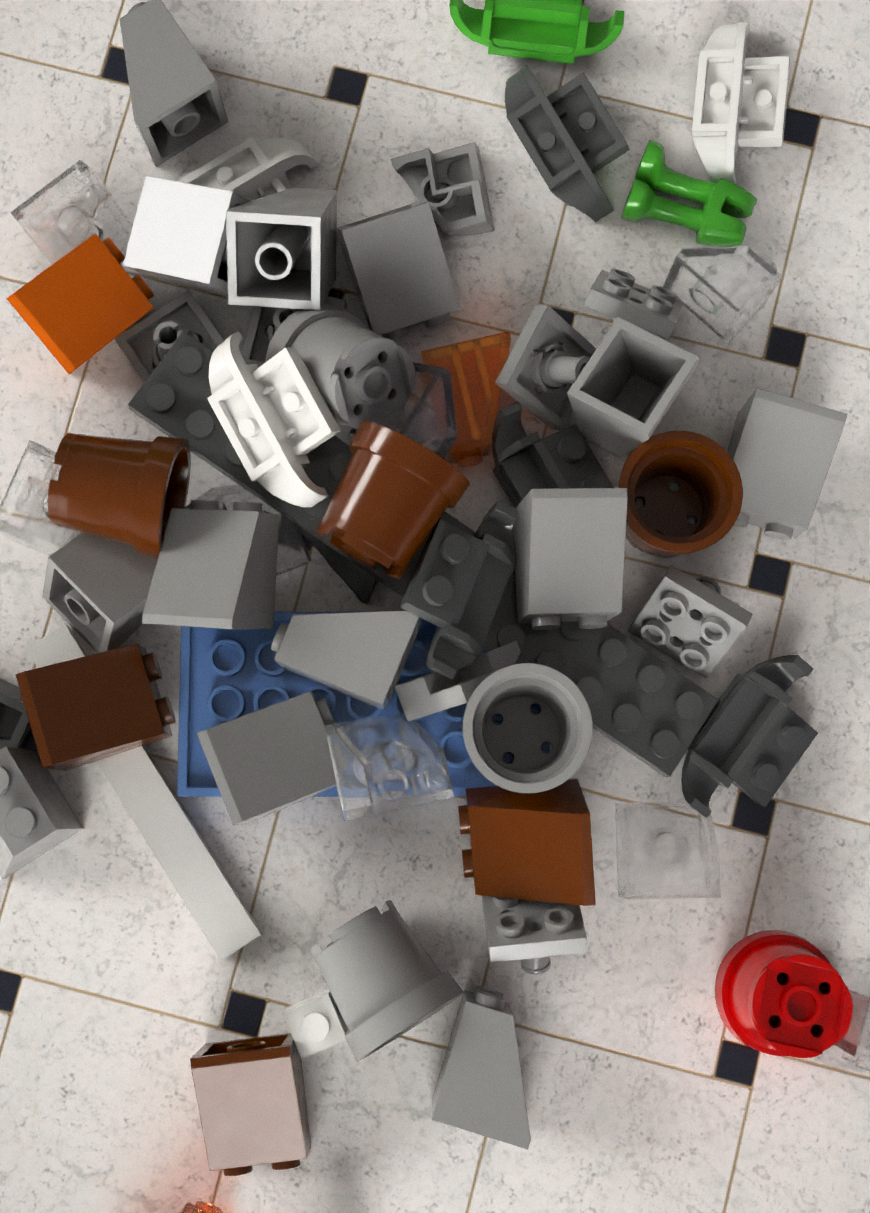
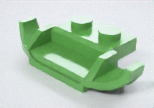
[449,0,624,64]

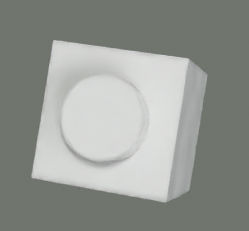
[283,989,349,1059]

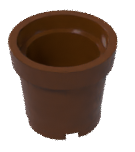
[315,421,470,579]
[618,431,743,558]
[48,433,191,559]

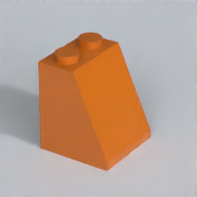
[6,233,155,374]

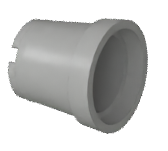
[265,304,416,429]
[463,663,593,794]
[309,900,464,1062]

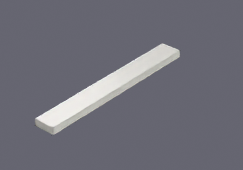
[26,624,263,961]

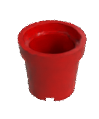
[715,930,853,1058]

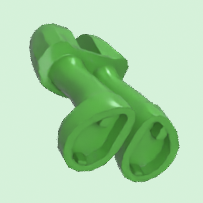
[621,140,757,247]

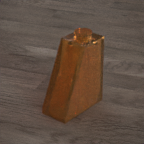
[421,331,511,468]

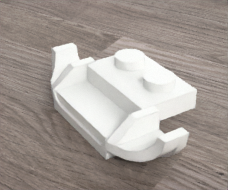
[692,22,790,183]
[178,137,318,201]
[207,332,341,508]

